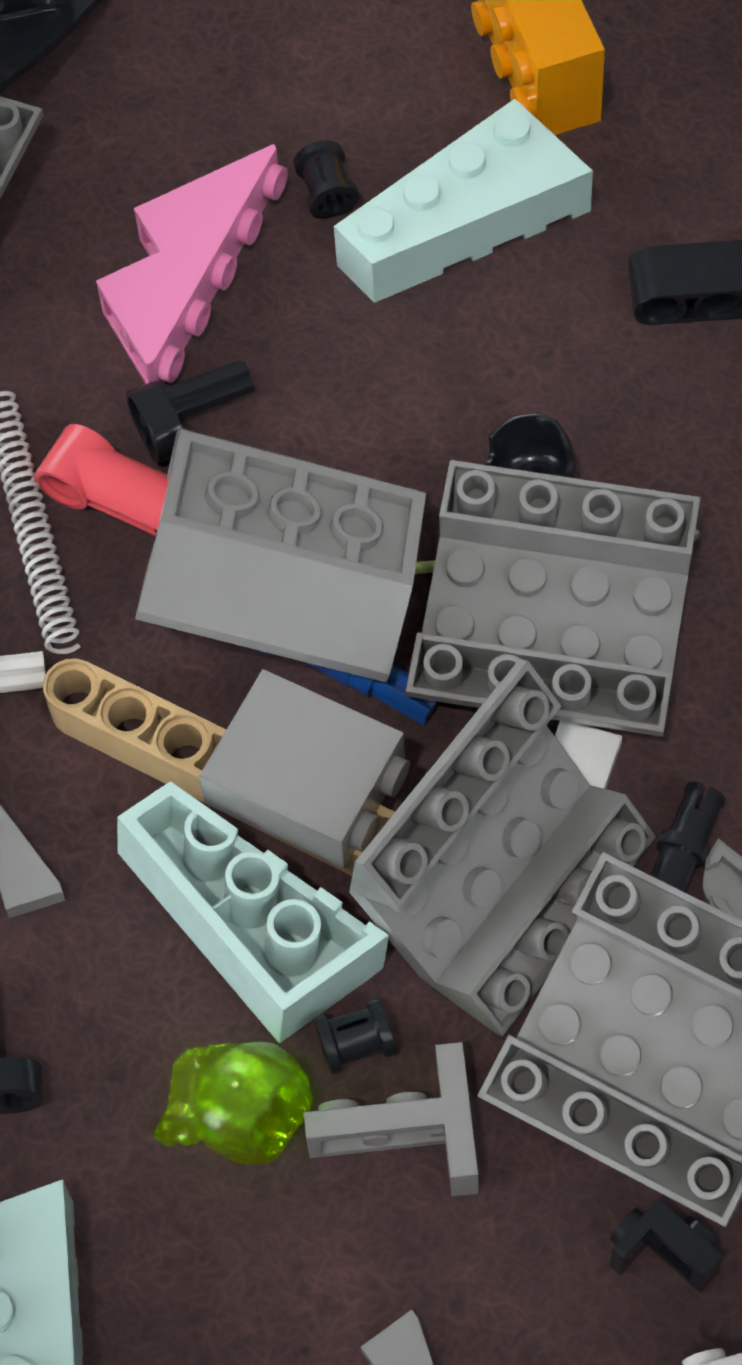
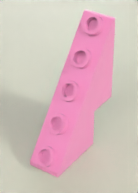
[96,144,288,387]

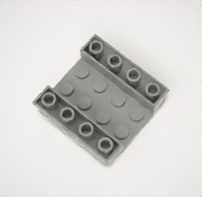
[135,427,426,683]
[406,460,701,737]
[349,659,656,1036]
[477,852,742,1227]

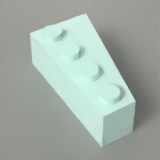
[334,99,593,303]
[117,781,389,1044]
[0,1179,83,1365]

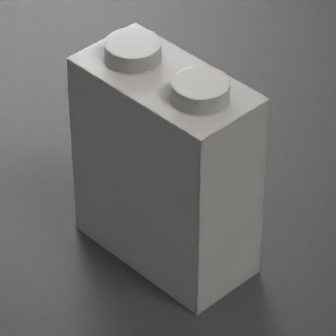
[199,669,410,869]

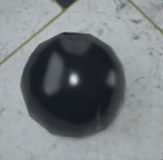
[484,412,577,478]

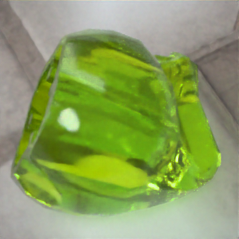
[152,1041,313,1166]

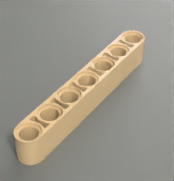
[43,658,395,876]

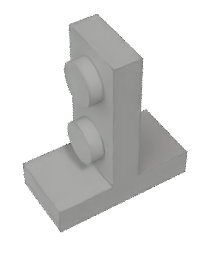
[304,1042,479,1196]

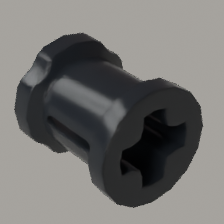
[293,140,360,219]
[313,997,396,1075]

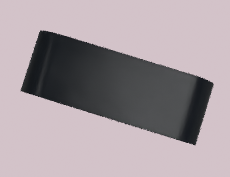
[628,240,742,325]

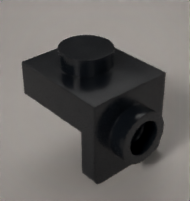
[609,1199,723,1293]

